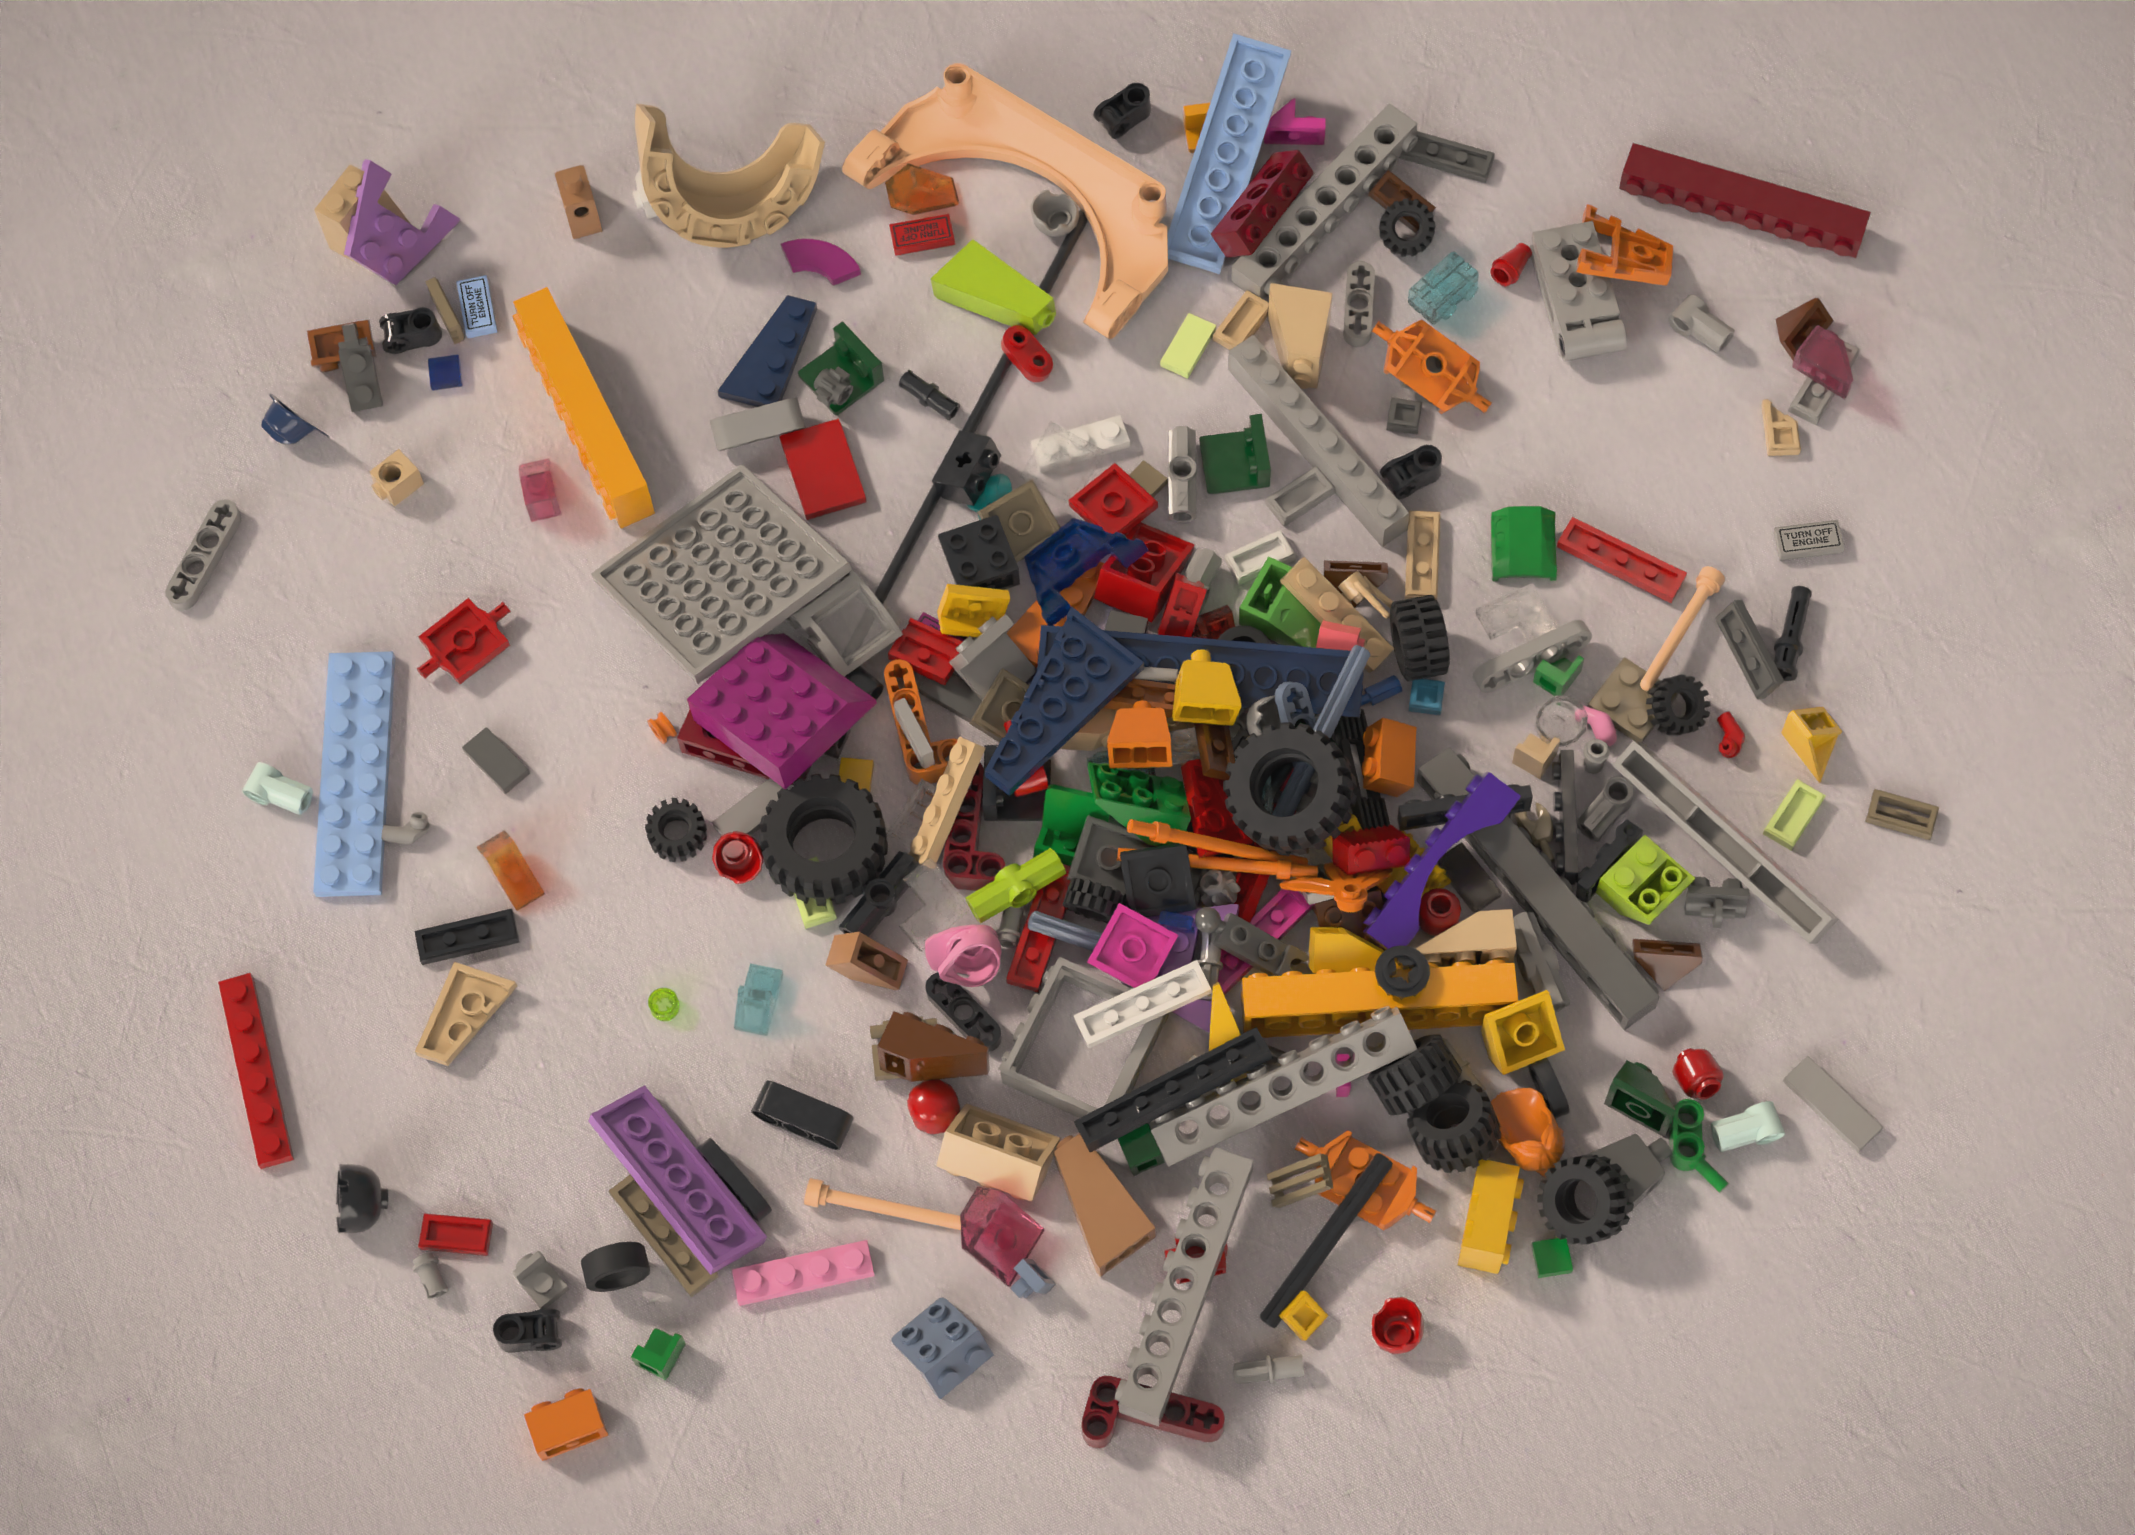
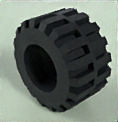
[1390,595,1450,682]
[1367,1034,1462,1115]
[1407,1080,1501,1173]
[1537,1154,1634,1245]

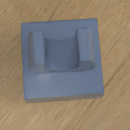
[1010,1259,1056,1299]

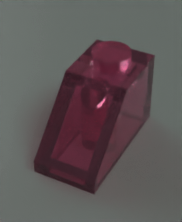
[1792,325,1853,400]
[519,458,562,522]

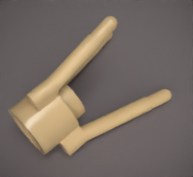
[1338,570,1393,619]

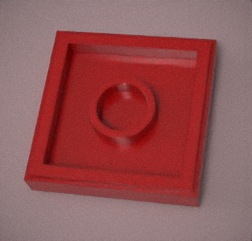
[1068,463,1158,545]

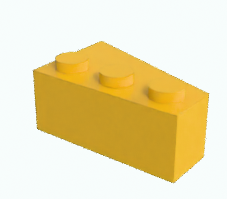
[1457,1159,1524,1274]

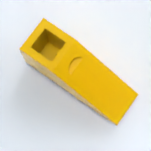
[1308,927,1409,973]

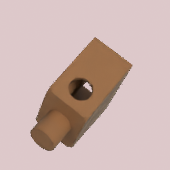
[554,165,603,239]

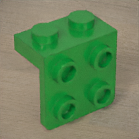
[1033,784,1110,866]

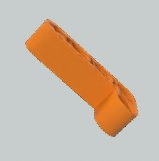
[884,659,958,785]

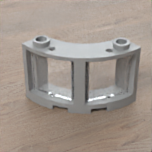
[785,550,903,677]

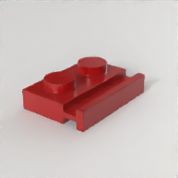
[888,617,963,686]

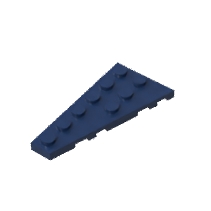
[985,606,1144,796]

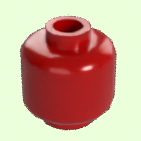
[1419,888,1462,936]
[1672,1048,1724,1100]

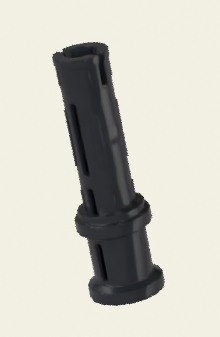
[1774,586,1812,681]

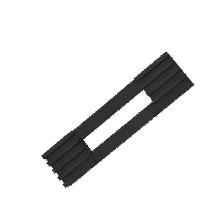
[1334,709,1390,831]

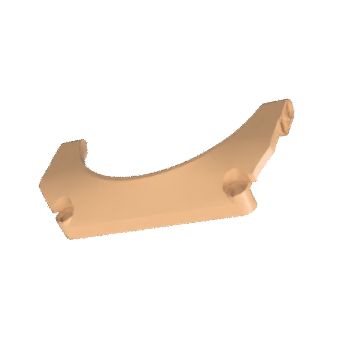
[842,63,1168,339]

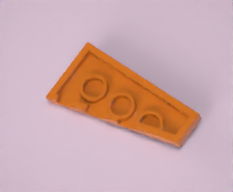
[1006,553,1105,668]

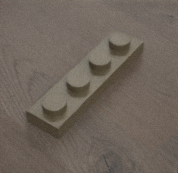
[608,1174,719,1298]

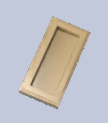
[1213,290,1269,350]

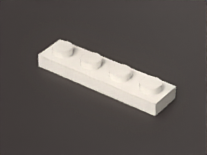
[1074,960,1212,1049]

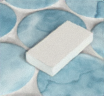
[1224,530,1296,586]

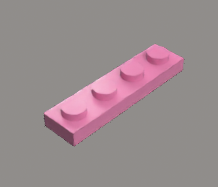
[732,1240,875,1306]

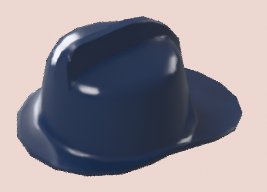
[261,393,330,445]

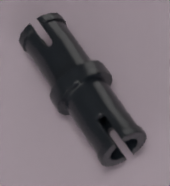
[898,370,960,420]

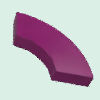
[780,239,861,286]

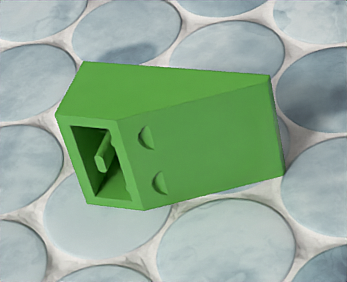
[1239,556,1321,648]

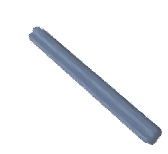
[1272,645,1370,817]

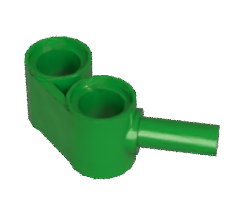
[1669,1099,1729,1193]

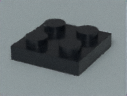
[1120,843,1197,917]

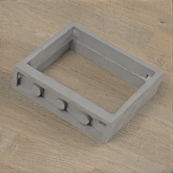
[998,957,1169,1118]

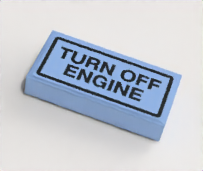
[456,275,498,339]

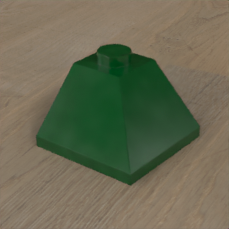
[1604,1060,1676,1137]

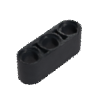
[751,1080,854,1150]

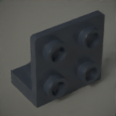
[938,515,1020,590]
[983,745,1051,821]

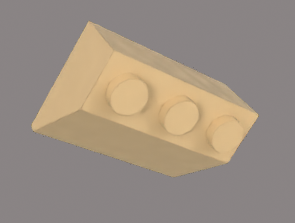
[936,1103,1060,1202]

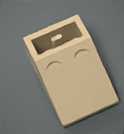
[1416,909,1517,967]

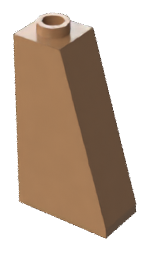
[1054,1133,1156,1277]

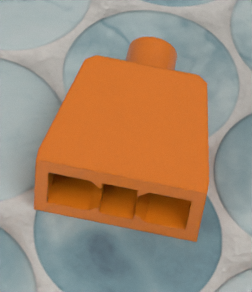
[1107,700,1173,768]

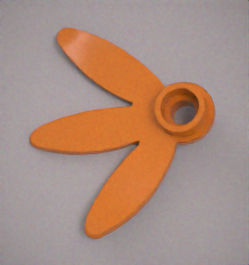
[1279,862,1393,912]

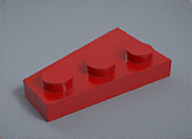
[1181,759,1253,859]

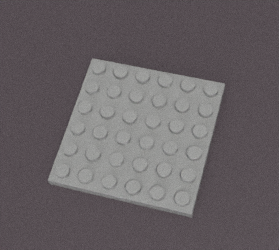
[591,464,852,684]

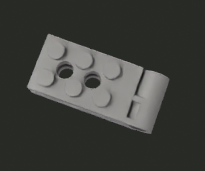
[1530,221,1627,361]

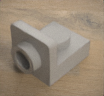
[512,1251,570,1309]

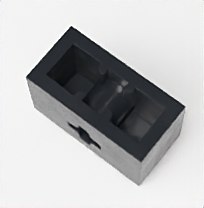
[932,430,1002,506]

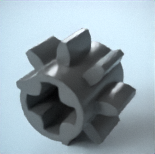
[814,367,853,407]

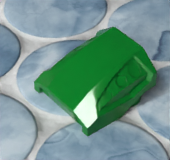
[1491,506,1557,581]

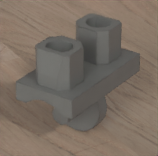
[1684,877,1750,928]

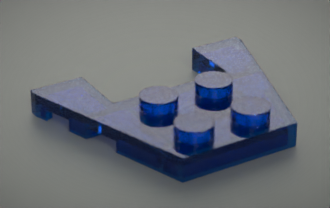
[1024,518,1149,626]

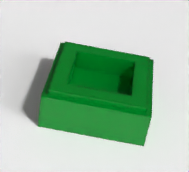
[1531,1238,1573,1278]

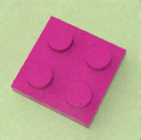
[1087,903,1178,988]

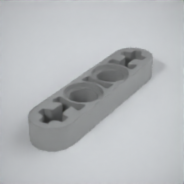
[165,499,241,611]
[1473,620,1592,693]

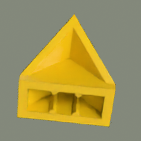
[1781,707,1842,783]

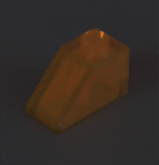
[885,163,959,215]
[476,830,545,911]

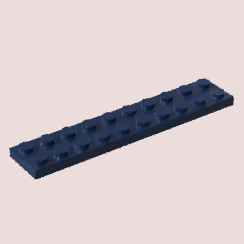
[1037,625,1364,718]

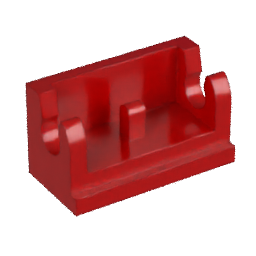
[1157,573,1207,637]

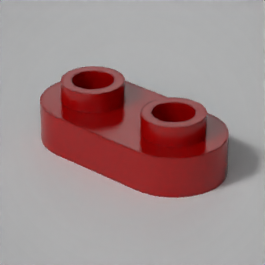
[1001,325,1053,382]

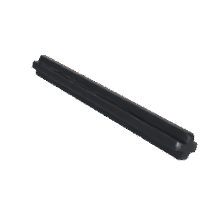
[1260,1153,1393,1328]

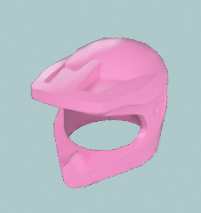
[925,924,1002,987]

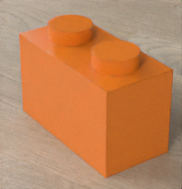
[1361,717,1417,797]
[524,1388,609,1461]

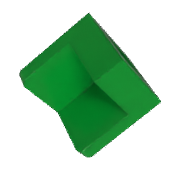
[1533,655,1585,699]
[631,1328,686,1380]

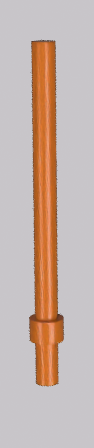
[1127,819,1308,865]
[1117,848,1318,880]

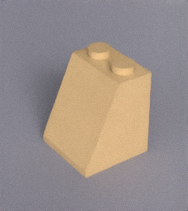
[314,164,411,266]
[1268,283,1333,389]

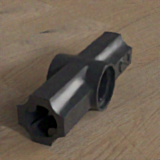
[839,851,922,937]

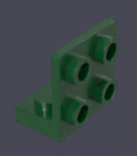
[798,321,884,416]
[1199,414,1271,494]

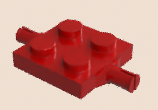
[417,597,511,684]

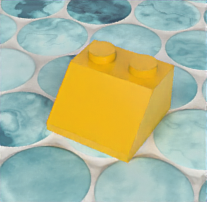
[1481,990,1565,1075]

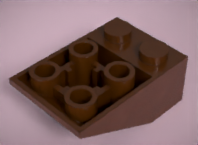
[877,1011,990,1082]

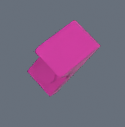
[1264,98,1326,145]

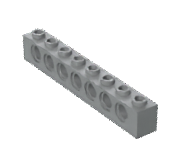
[1232,103,1418,299]
[1149,1006,1418,1166]
[1115,1147,1254,1427]

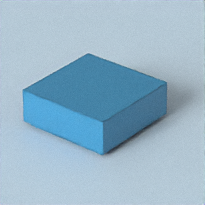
[1408,679,1445,716]

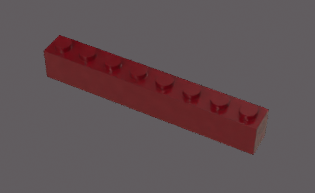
[1619,143,1871,258]

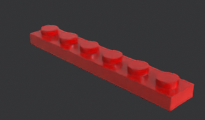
[218,973,294,1169]

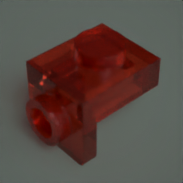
[1191,605,1235,640]

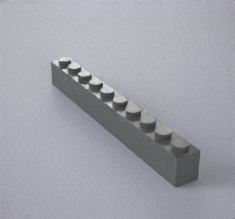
[1417,747,1660,1030]

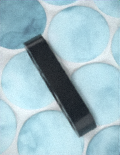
[925,972,1002,1052]
[697,1138,772,1222]

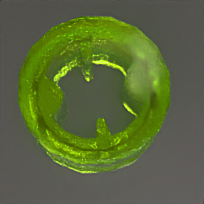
[648,988,680,1021]

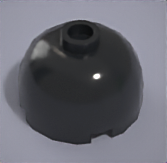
[336,1164,388,1233]

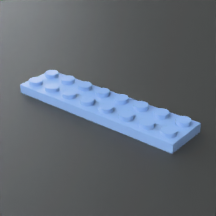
[1168,33,1291,274]
[313,651,395,897]

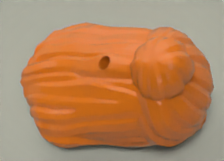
[1491,1088,1565,1177]

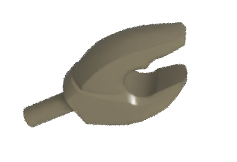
[1515,803,1555,862]

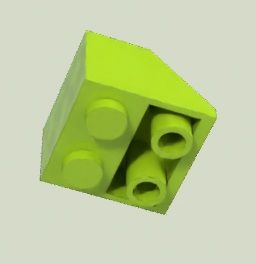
[1596,835,1695,925]

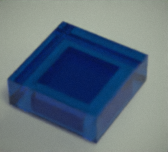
[428,354,463,391]
[1158,911,1196,934]

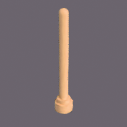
[1640,566,1725,691]
[804,1178,968,1230]

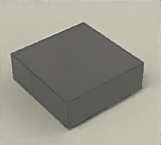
[1386,397,1422,434]

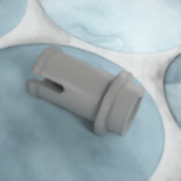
[1583,739,1610,774]
[996,906,1024,948]
[412,1252,448,1299]

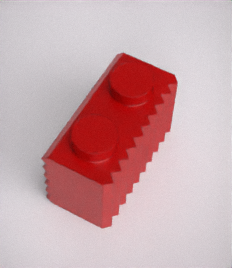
[1332,824,1410,875]

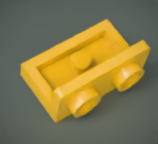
[937,584,1010,638]

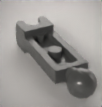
[1195,907,1309,976]

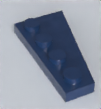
[717,295,817,407]

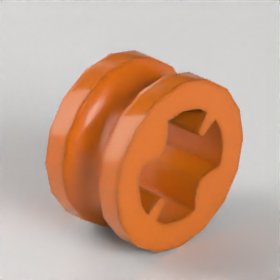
[647,712,677,744]

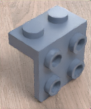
[891,1297,994,1399]

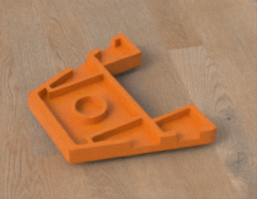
[1576,204,1673,286]

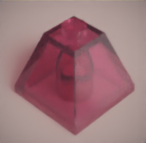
[960,1186,1045,1287]

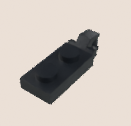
[1575,819,1643,903]

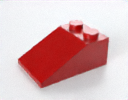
[1094,522,1195,623]

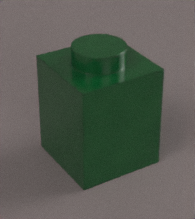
[1118,1123,1165,1176]

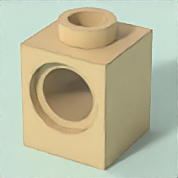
[369,449,424,507]

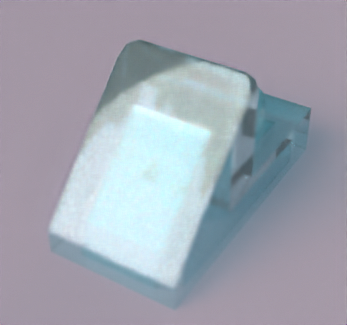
[734,963,784,1036]

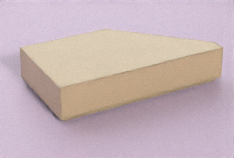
[1761,399,1801,456]

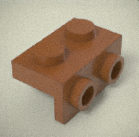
[307,320,377,372]

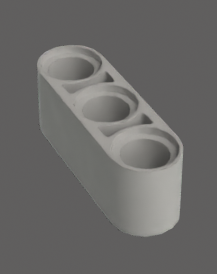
[710,397,806,451]

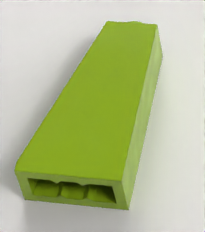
[930,239,1056,335]

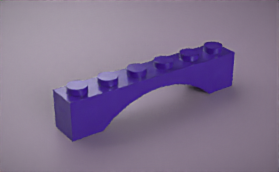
[1363,772,1521,950]

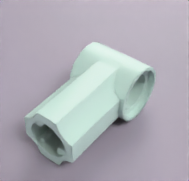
[242,762,313,815]
[1710,1101,1785,1152]

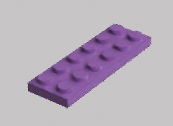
[588,1085,767,1275]

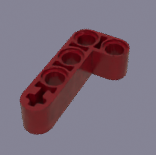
[943,762,1005,891]
[1081,1375,1225,1448]

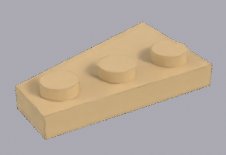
[415,962,518,1066]

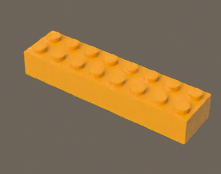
[512,287,655,529]
[1241,960,1518,1038]

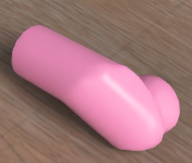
[1576,705,1617,746]

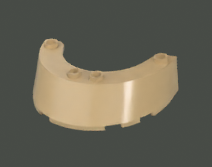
[635,104,825,248]

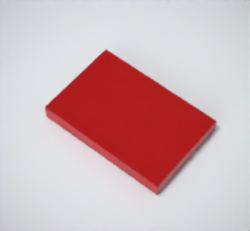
[779,418,867,520]

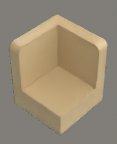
[1512,733,1560,779]

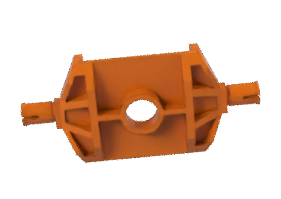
[1371,319,1492,414]
[1295,1130,1437,1230]

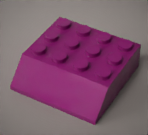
[687,633,877,790]

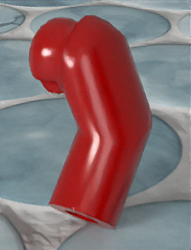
[1716,711,1745,758]

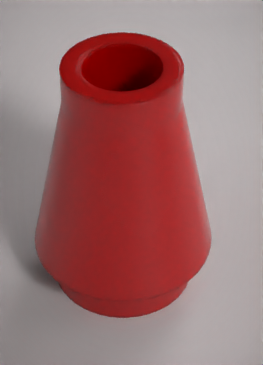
[1490,243,1532,286]

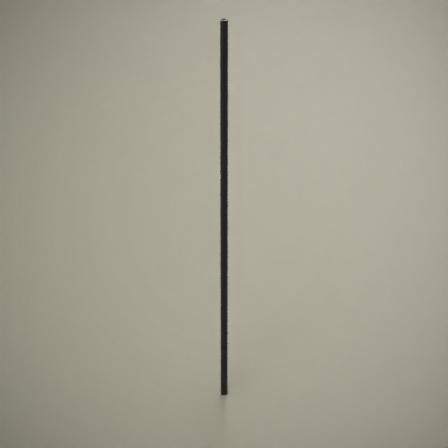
[841,209,1088,659]

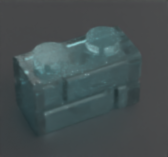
[1408,251,1479,325]

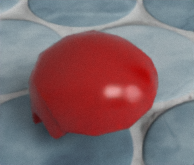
[712,831,763,884]
[907,1079,961,1135]
[1371,1297,1424,1355]

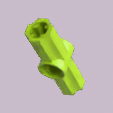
[965,848,1066,924]

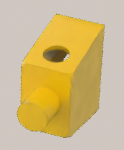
[1172,649,1242,726]

